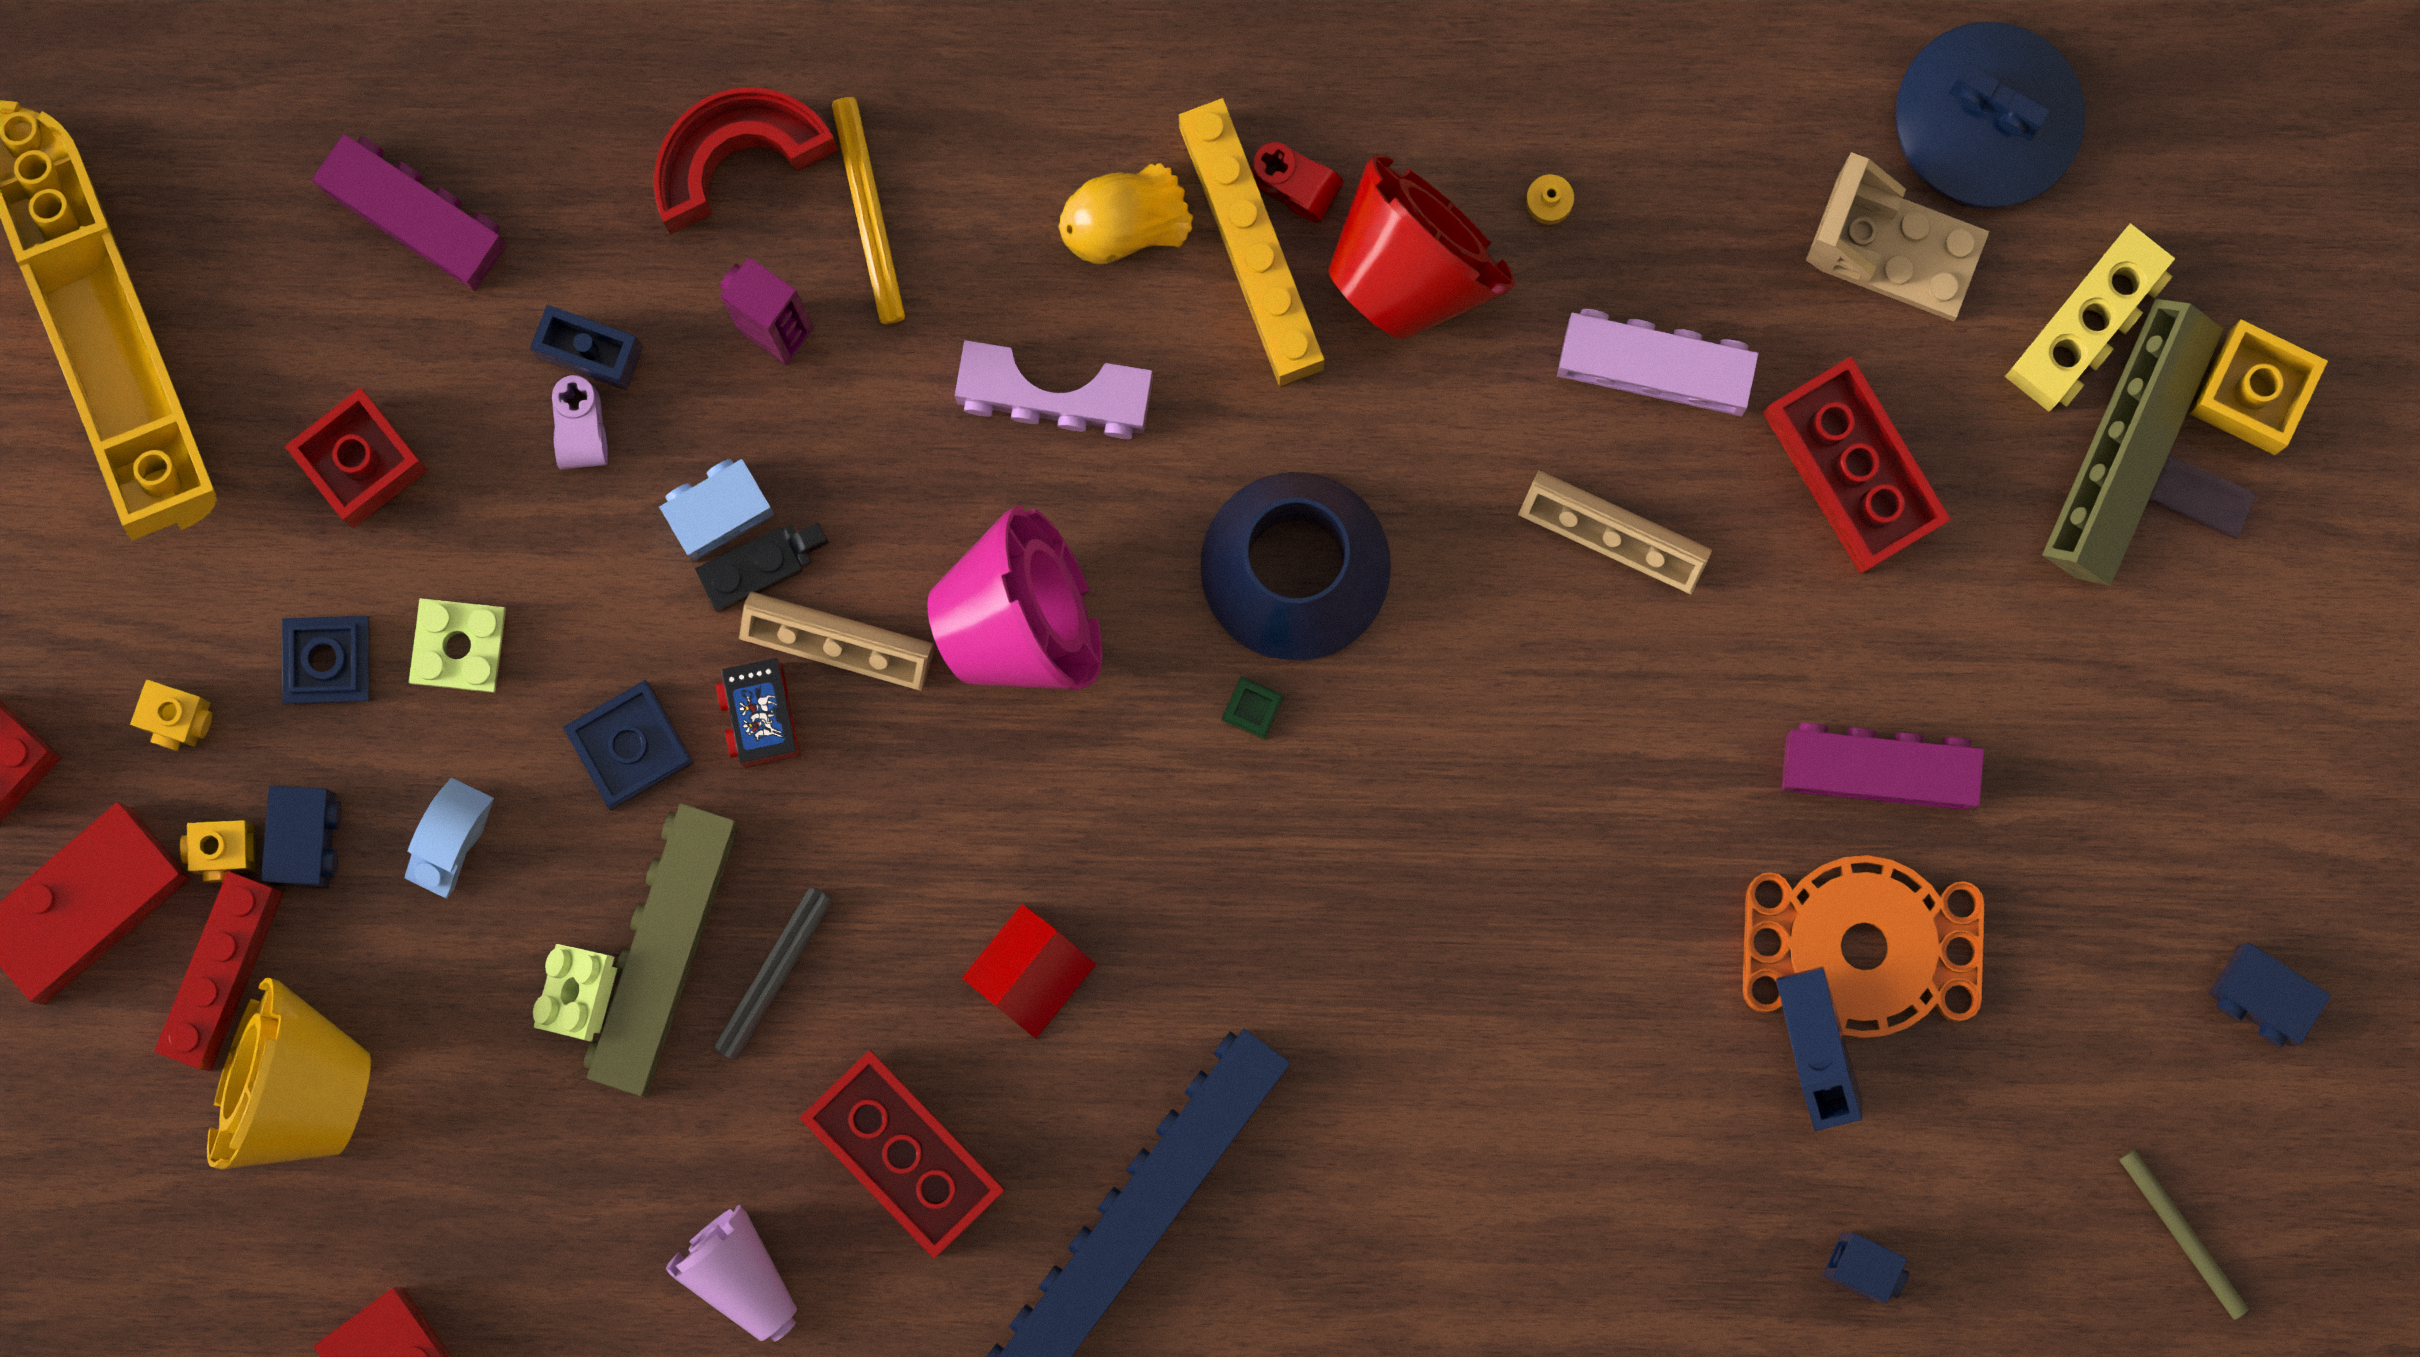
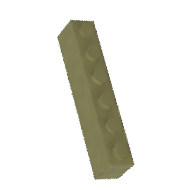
[2042,299,2224,586]
[583,803,740,1098]

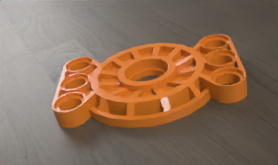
[1743,855,1984,1039]

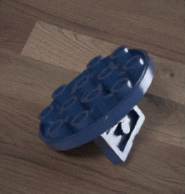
[1895,22,2085,209]

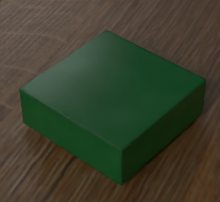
[1221,676,1284,740]

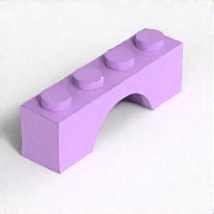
[955,340,1153,439]

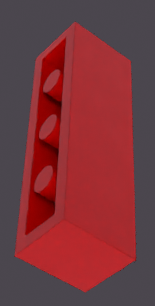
[154,871,284,1071]

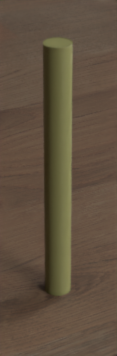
[2119,1149,2250,1320]

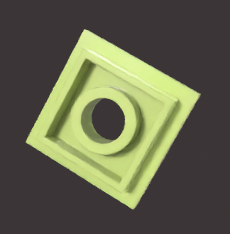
[409,598,506,693]
[533,944,617,1042]

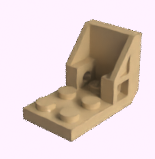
[1806,152,1989,322]

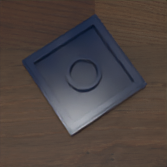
[563,680,694,811]

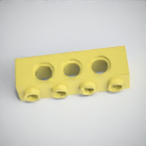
[2005,223,2175,412]

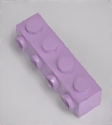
[1557,309,1759,417]

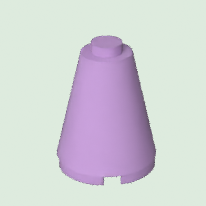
[666,1205,797,1342]

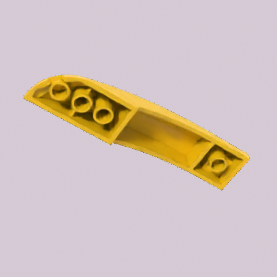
[0,100,217,541]

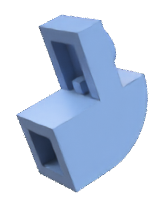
[404,777,494,899]

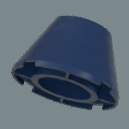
[1201,472,1391,661]

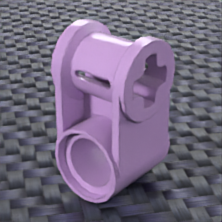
[552,375,608,470]

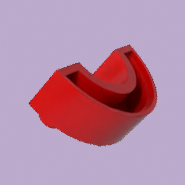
[654,87,839,235]

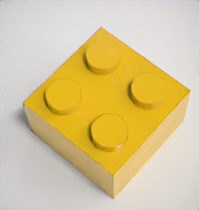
[2189,319,2328,455]

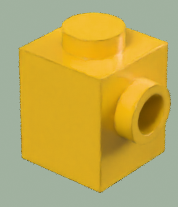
[130,679,212,751]
[180,820,256,883]

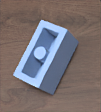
[659,459,775,562]

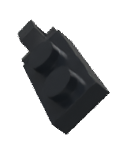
[695,523,829,613]

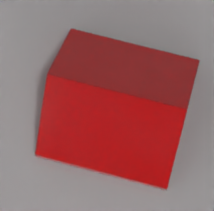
[961,904,1097,1039]

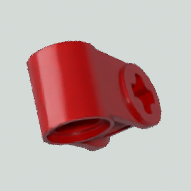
[1251,142,1344,223]

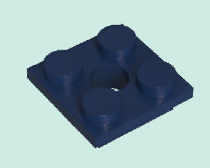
[282,616,370,704]

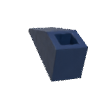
[1776,967,1862,1131]

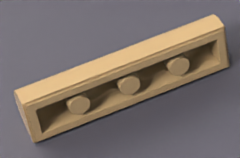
[1518,470,1712,594]
[739,591,935,691]

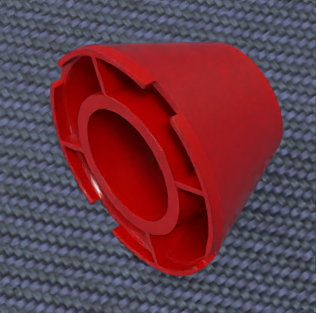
[1329,154,1515,340]

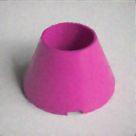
[927,505,1102,690]

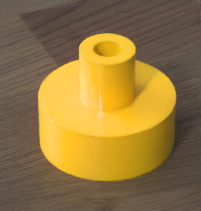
[1526,174,1574,225]

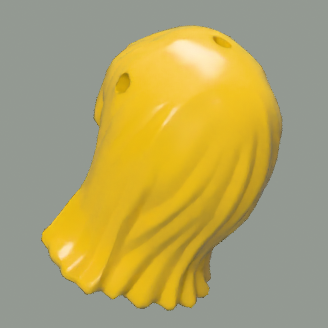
[1058,163,1193,265]

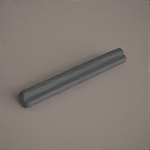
[715,887,832,1060]

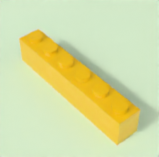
[1179,98,1324,387]

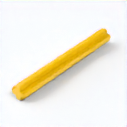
[832,97,905,324]

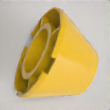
[207,978,371,1170]

